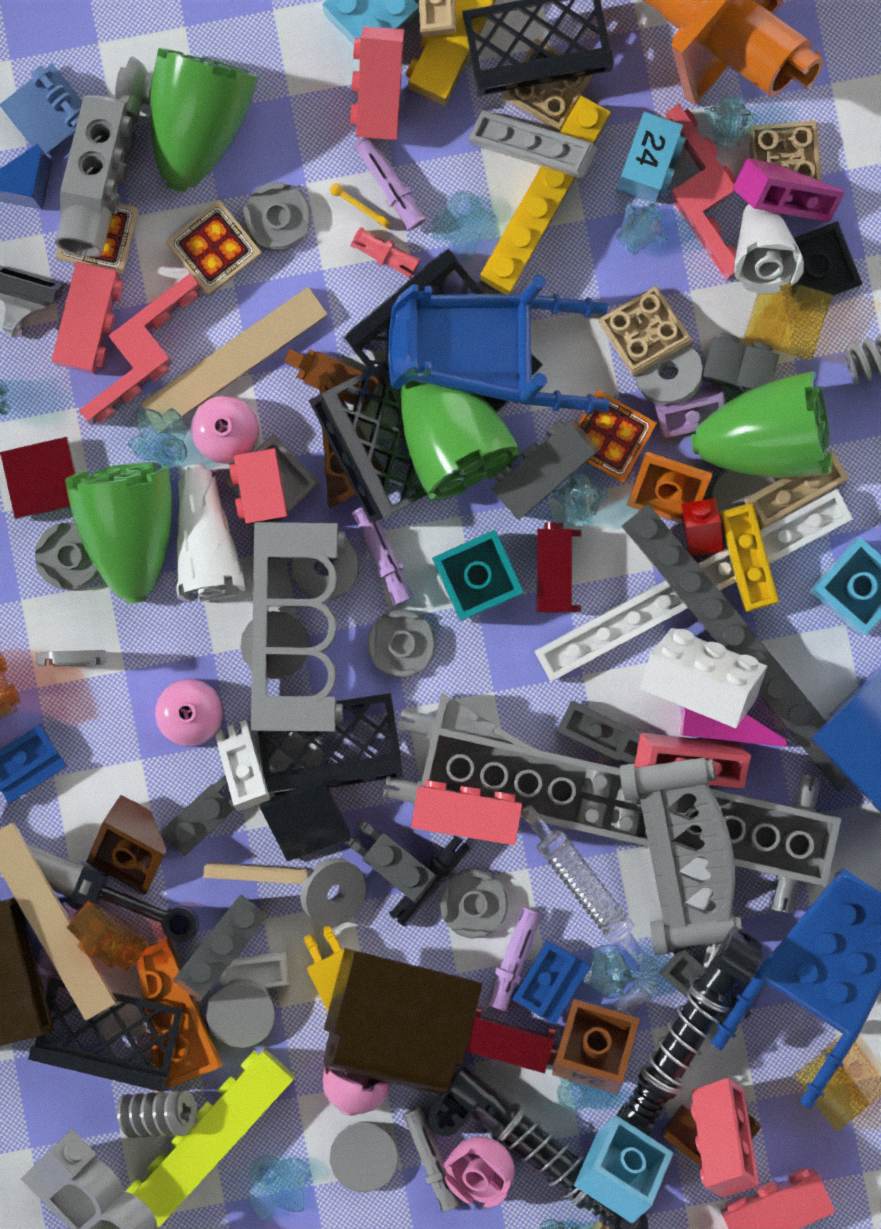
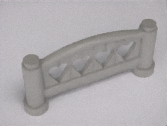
[620,758,743,956]

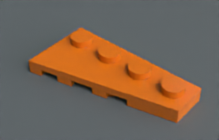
[135,939,222,1093]

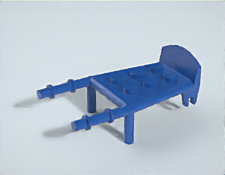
[388,275,609,414]
[711,869,881,1110]

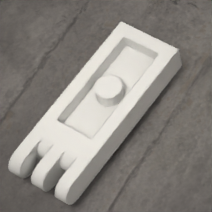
[215,719,270,812]

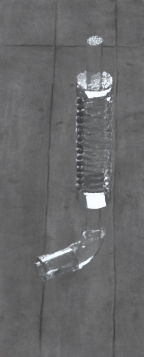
[521,804,659,1016]

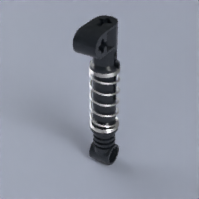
[617,927,763,1136]
[428,1066,648,1229]

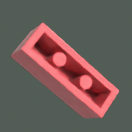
[350,26,404,140]
[52,261,123,375]
[635,733,751,789]
[411,780,522,845]
[691,1078,759,1198]
[720,1167,836,1229]

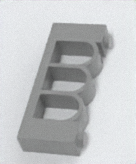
[251,522,345,732]
[21,1129,165,1229]

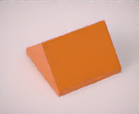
[627,452,712,524]

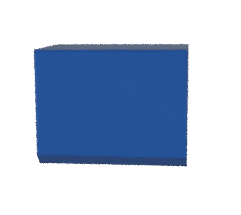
[0,144,52,210]

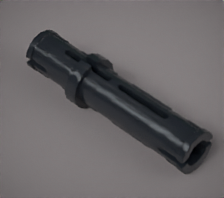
[389,835,472,927]

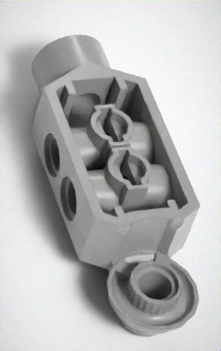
[55,56,153,257]

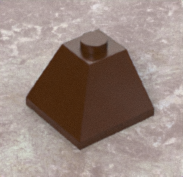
[86,795,167,895]

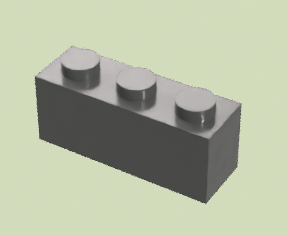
[492,419,600,520]
[173,895,268,1002]

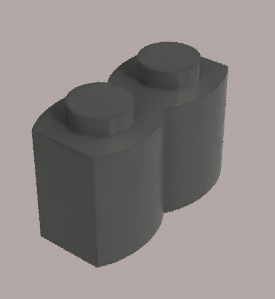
[702,333,780,393]

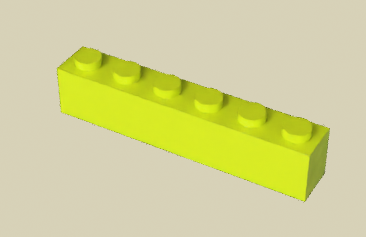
[125,1048,295,1227]

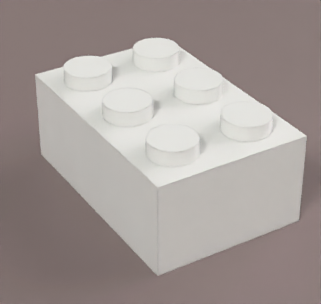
[640,628,767,728]

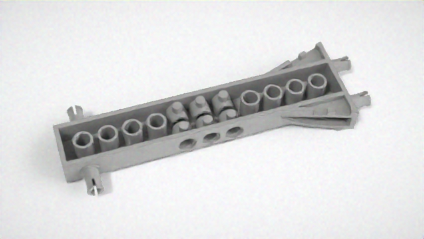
[383,693,842,914]

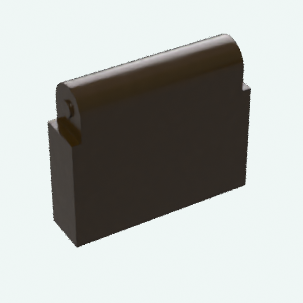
[0,897,54,1046]
[324,948,483,1095]

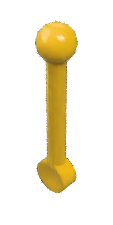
[330,183,391,229]

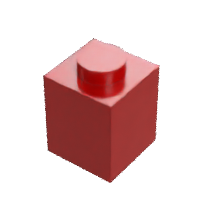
[681,498,723,556]

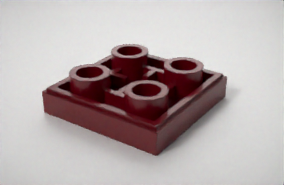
[0,437,76,520]

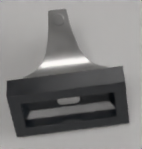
[0,265,64,337]

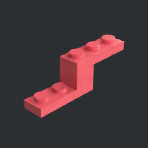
[665,104,736,281]
[79,273,201,425]

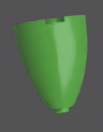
[150,48,259,192]
[691,371,833,478]
[401,380,520,500]
[65,462,172,603]

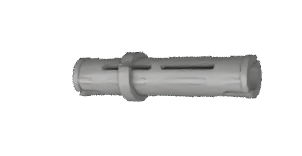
[402,1106,462,1212]

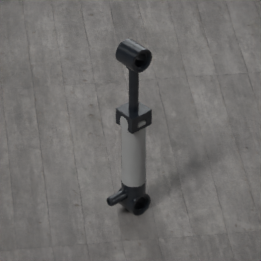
[27,843,200,943]

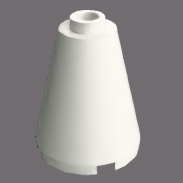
[734,204,804,294]

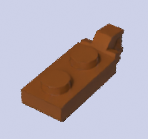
[284,349,379,411]

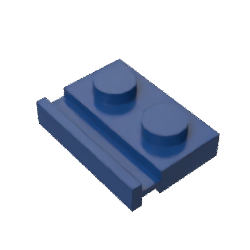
[0,724,68,804]
[512,939,590,1025]

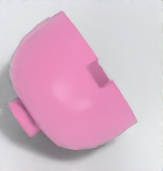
[190,395,260,465]
[155,678,224,747]
[322,1066,392,1116]
[444,1136,515,1208]

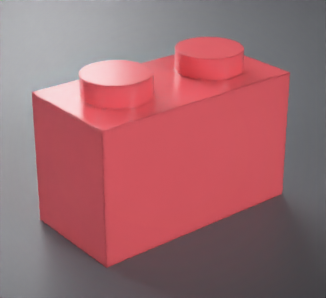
[229,448,289,526]

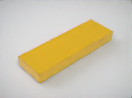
[719,503,779,612]

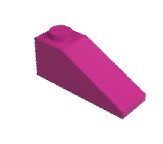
[732,158,845,222]
[680,707,786,747]

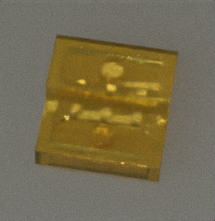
[743,282,832,361]
[794,1034,881,1132]

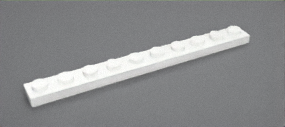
[534,489,853,682]

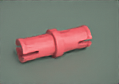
[350,227,421,279]

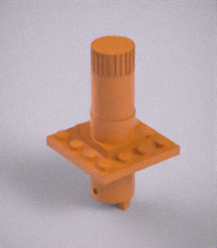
[643,0,823,105]

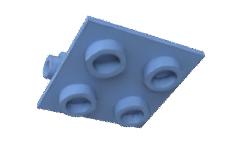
[0,63,82,154]

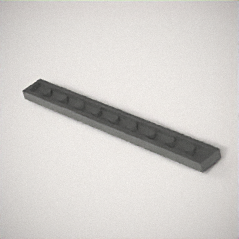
[621,504,851,791]

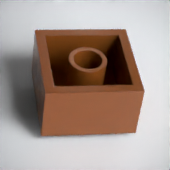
[551,999,640,1095]

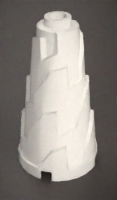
[176,464,246,602]

